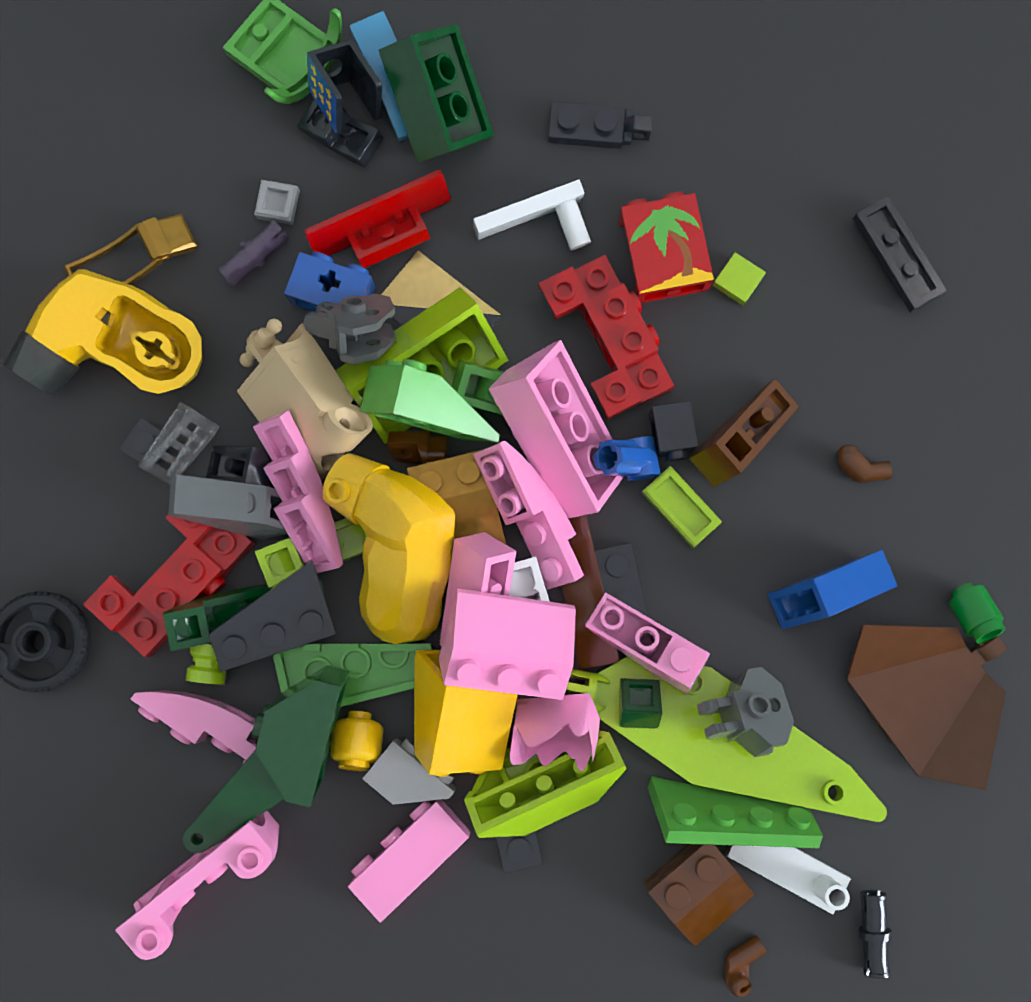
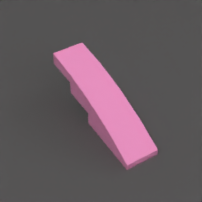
[253,410,343,573]

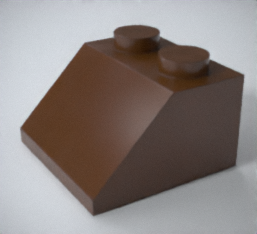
[643,844,755,947]

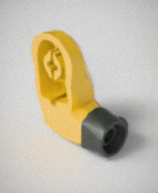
[4,269,202,396]

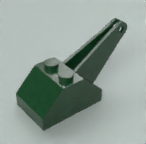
[183,666,349,853]

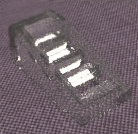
[138,402,220,485]

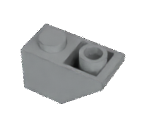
[363,738,456,805]

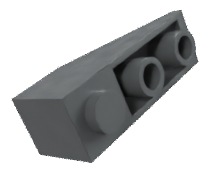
[168,475,287,540]

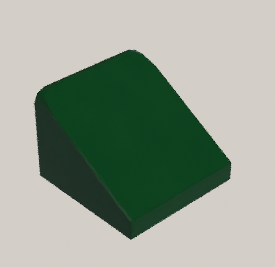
[619,678,662,729]

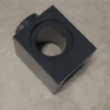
[649,401,698,462]

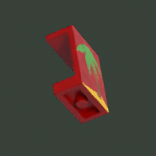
[618,192,714,303]

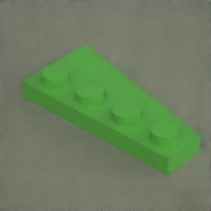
[648,776,823,848]

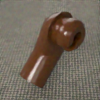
[837,444,892,483]
[723,935,767,997]

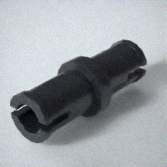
[858,890,892,979]

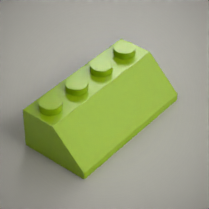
[335,287,509,444]

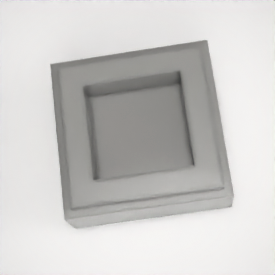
[254,180,300,225]

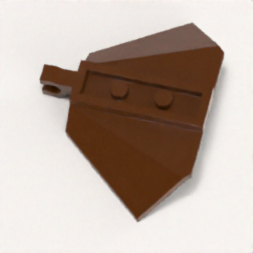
[846,625,1008,790]

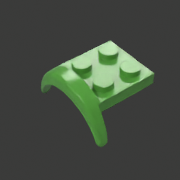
[222,0,342,104]

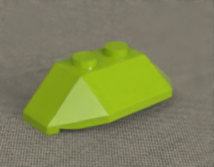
[464,731,626,838]

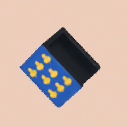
[307,39,382,133]

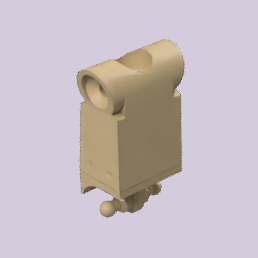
[237,319,373,482]

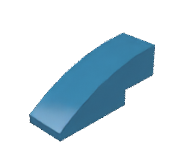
[349,11,409,142]

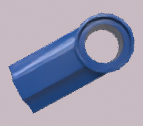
[593,436,660,481]

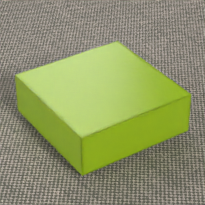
[712,252,766,306]

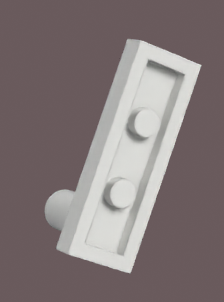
[473,179,591,251]
[724,845,851,914]

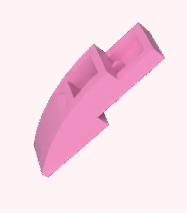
[473,441,584,590]
[131,690,258,763]

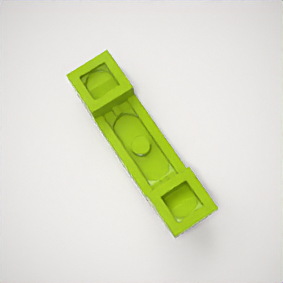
[255,518,367,588]

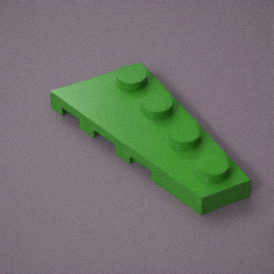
[273,644,433,707]

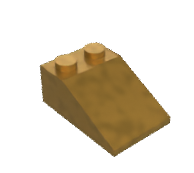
[407,450,506,581]

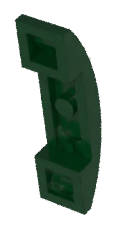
[163,578,325,652]

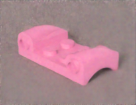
[115,811,279,960]

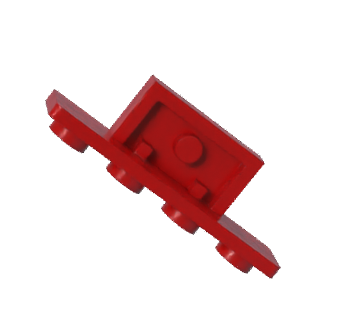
[304,170,451,268]

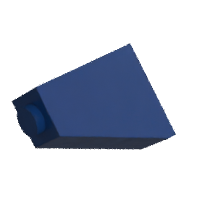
[767,550,898,629]

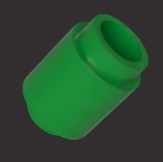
[948,583,1006,644]

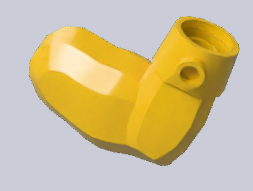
[323,453,455,644]

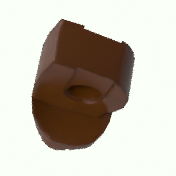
[387,429,448,464]

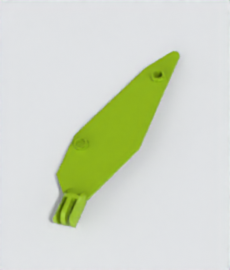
[565,656,887,822]

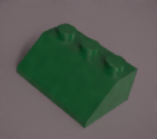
[378,24,494,163]

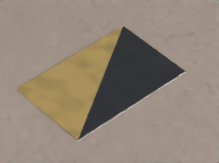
[381,251,501,327]

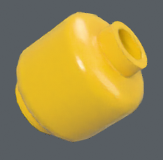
[330,711,384,771]

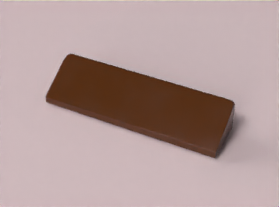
[561,515,619,669]

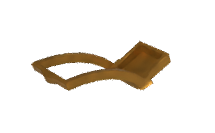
[64,213,197,285]

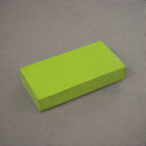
[641,466,722,548]

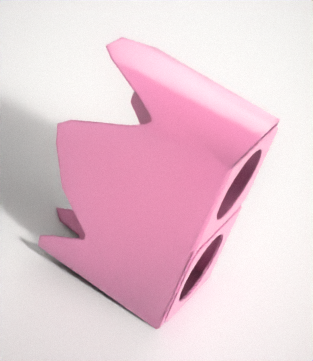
[510,693,600,771]

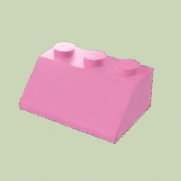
[439,588,576,700]

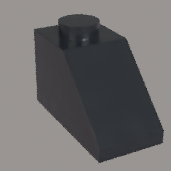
[206,446,275,489]

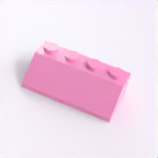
[489,340,624,518]

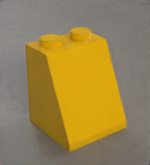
[414,650,518,777]

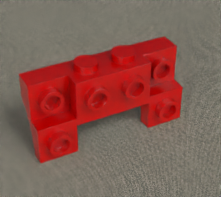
[538,255,675,420]
[83,515,256,657]

